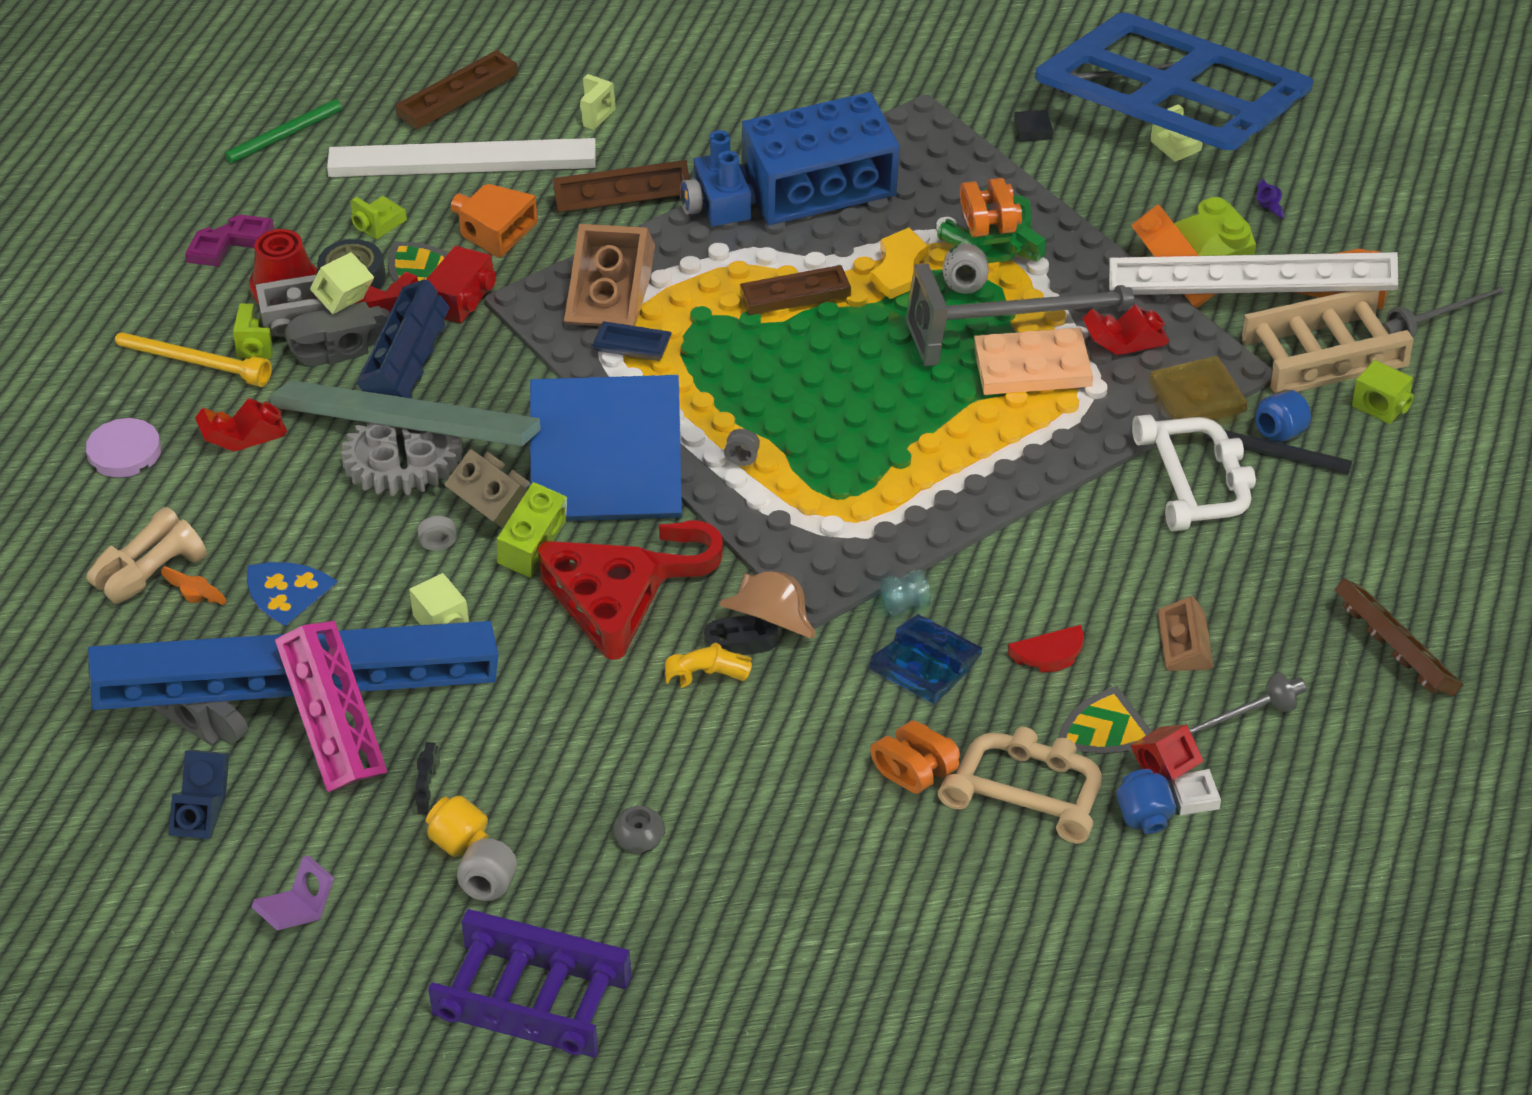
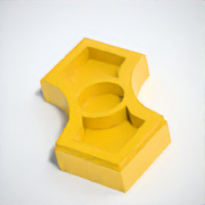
[871,228,929,299]

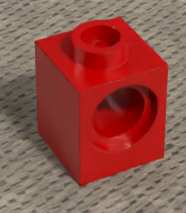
[1130,724,1204,781]

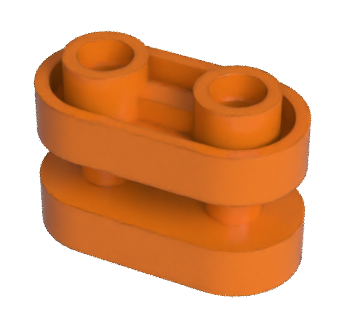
[960,178,1022,237]
[870,720,960,794]

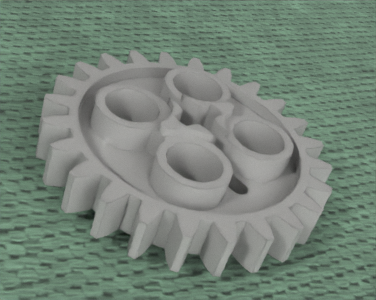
[341,422,463,496]

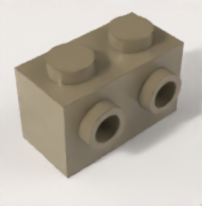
[444,449,530,528]

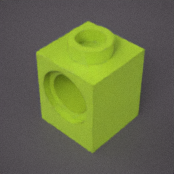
[1352,360,1414,424]

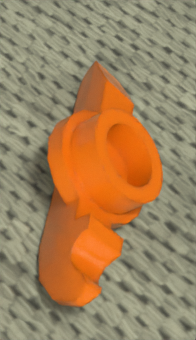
[161,566,227,605]

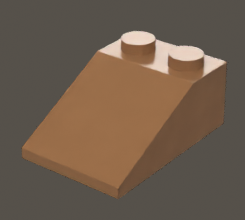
[564,224,655,326]

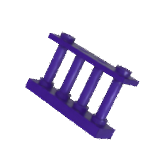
[428,909,632,1058]

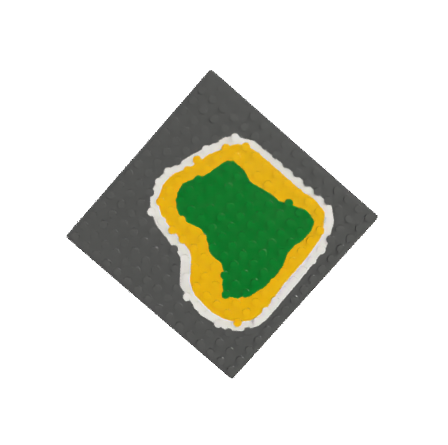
[485,95,1273,629]

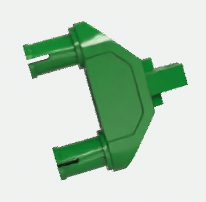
[937,188,1046,263]

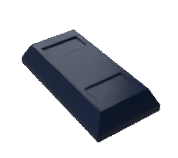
[593,321,672,361]

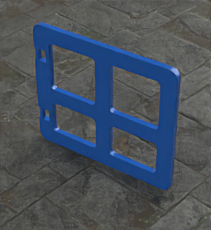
[1035,13,1313,150]

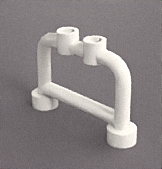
[1132,414,1256,531]

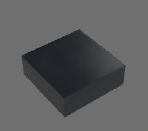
[1014,109,1053,142]

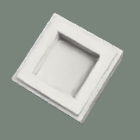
[1169,769,1221,815]

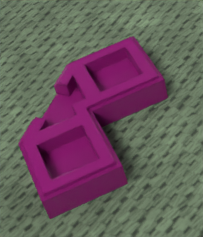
[185,214,274,267]

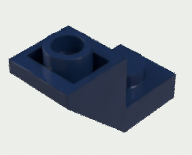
[169,750,229,839]

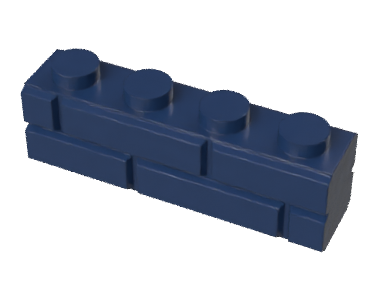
[357,279,450,399]

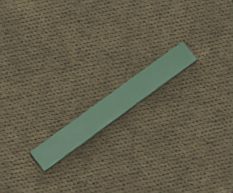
[270,380,541,447]

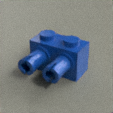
[693,130,756,227]

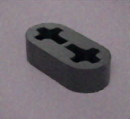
[704,615,778,655]

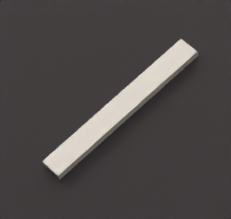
[327,138,596,177]
[1109,252,1398,295]

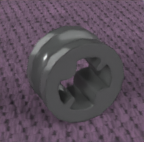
[724,429,760,466]

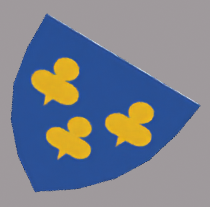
[247,562,339,626]

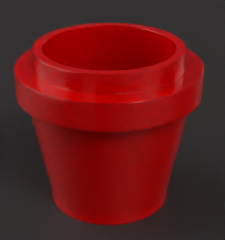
[249,229,318,304]

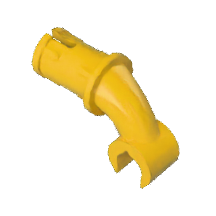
[665,643,752,688]

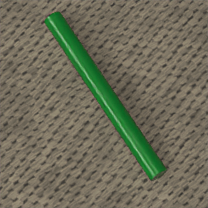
[224,99,342,164]

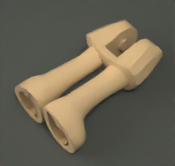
[86,507,207,604]

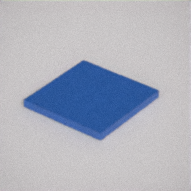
[530,375,682,521]

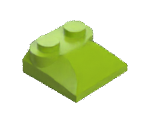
[1174,197,1256,256]

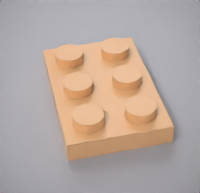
[974,328,1093,395]

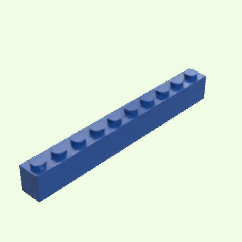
[88,621,499,710]

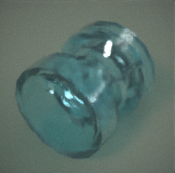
[880,568,931,616]

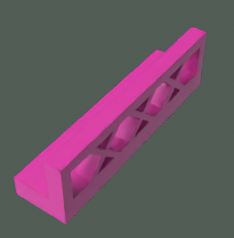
[275,621,388,792]

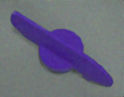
[1257,178,1285,219]

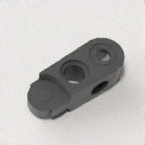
[284,302,390,366]
[152,701,248,746]

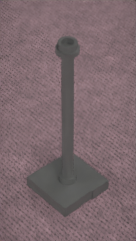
[906,263,1134,366]

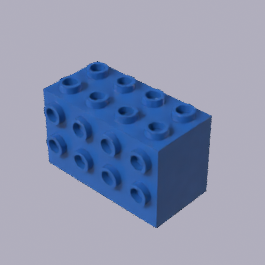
[741,92,900,225]

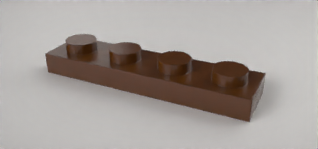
[395,50,518,130]
[552,160,690,213]
[1335,578,1464,697]

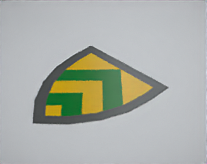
[388,241,448,282]
[1058,686,1152,753]

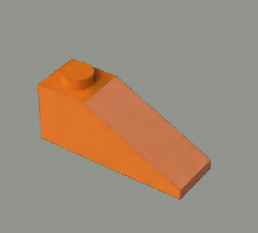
[1131,204,1217,308]

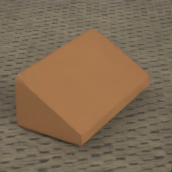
[1157,596,1214,671]

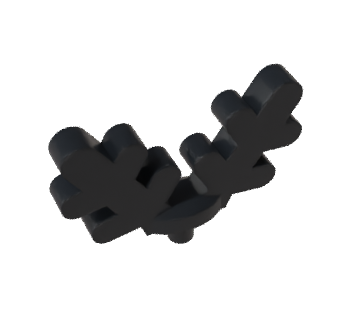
[416,742,440,814]

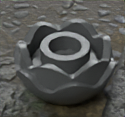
[613,806,665,854]

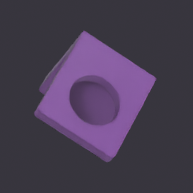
[252,855,334,930]

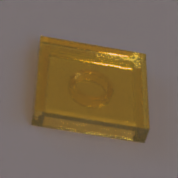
[1150,356,1248,420]

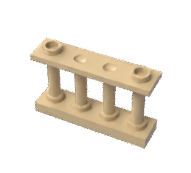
[1241,291,1414,394]

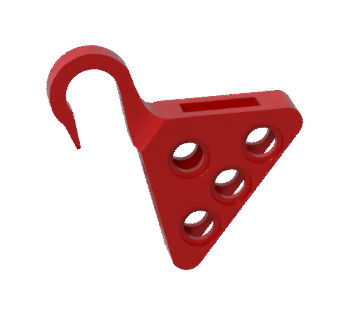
[538,520,723,660]

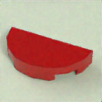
[1008,624,1084,673]

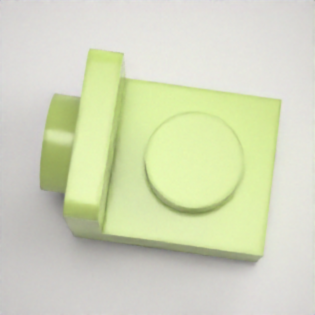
[580,74,616,130]
[1151,104,1202,162]

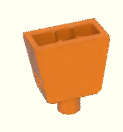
[451,184,538,258]

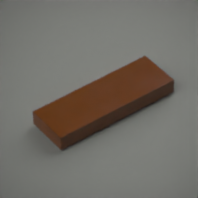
[740,265,851,315]

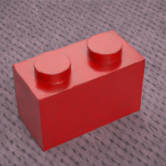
[426,245,496,324]

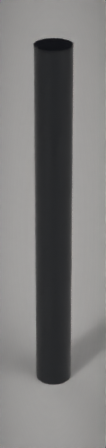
[1203,430,1352,475]

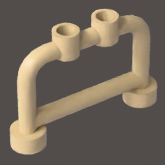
[938,727,1102,844]

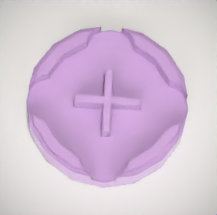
[86,418,161,478]

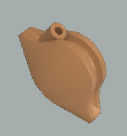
[719,571,816,638]

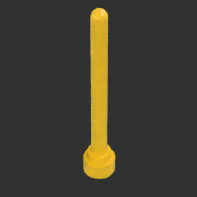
[115,332,272,387]

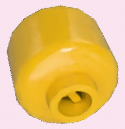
[425,795,489,857]

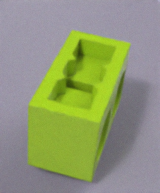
[497,482,567,578]

